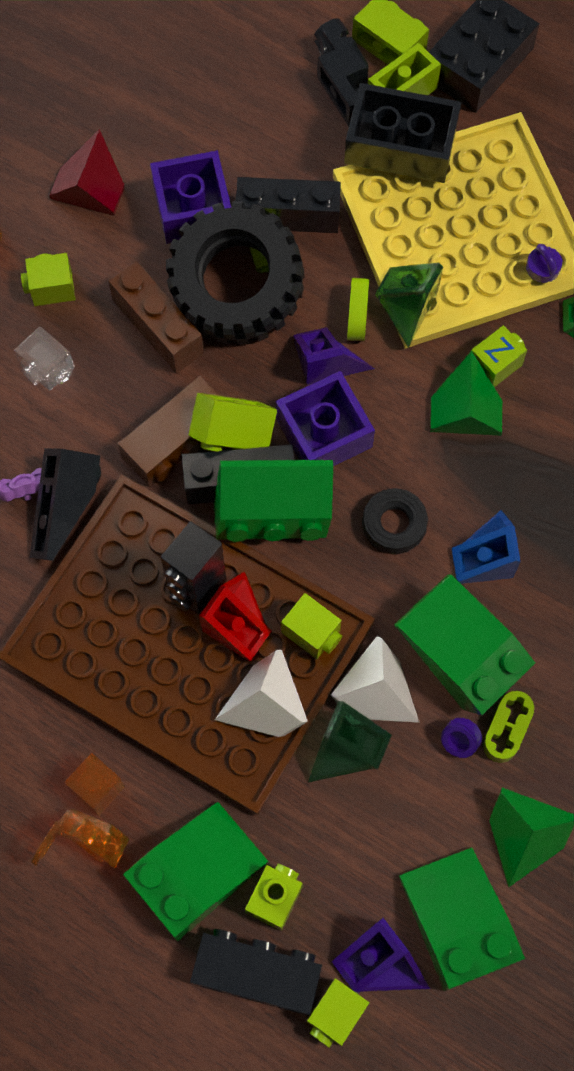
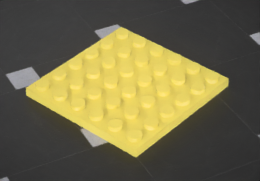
[333,112,574,348]

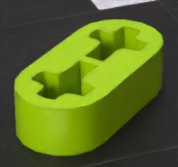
[347,278,369,341]
[483,691,534,763]

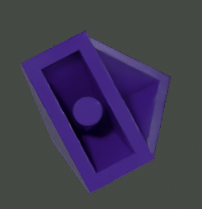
[293,327,374,385]
[331,918,430,994]

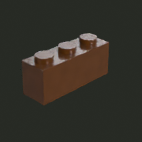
[108,261,204,374]
[118,376,220,487]

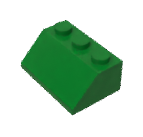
[213,460,334,542]

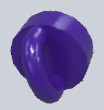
[526,244,563,283]
[441,718,483,758]

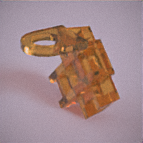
[31,809,129,868]

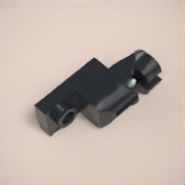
[314,18,369,127]

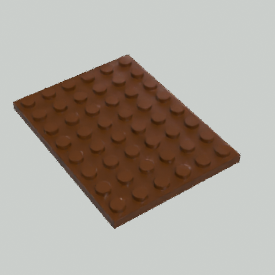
[0,474,375,816]

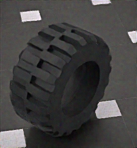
[166,201,305,345]

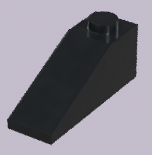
[29,448,101,561]

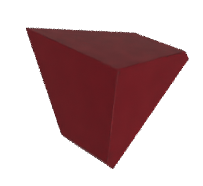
[49,129,125,216]

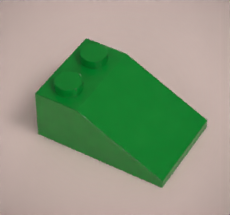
[394,574,536,715]
[123,802,269,941]
[399,847,525,992]

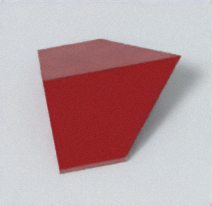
[199,571,272,661]

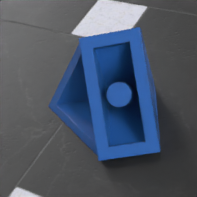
[452,510,521,584]

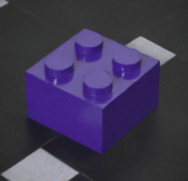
[150,150,232,244]
[276,371,375,466]

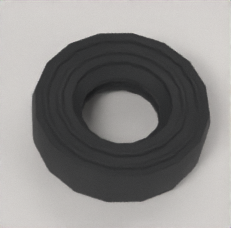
[362,488,428,554]

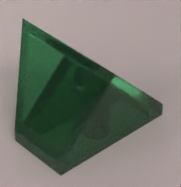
[375,262,443,348]
[308,701,392,783]

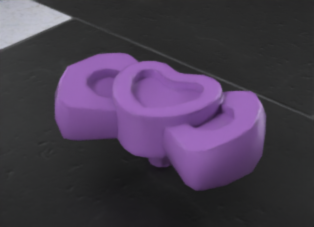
[0,468,42,502]

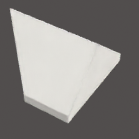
[331,637,420,723]
[215,650,308,737]

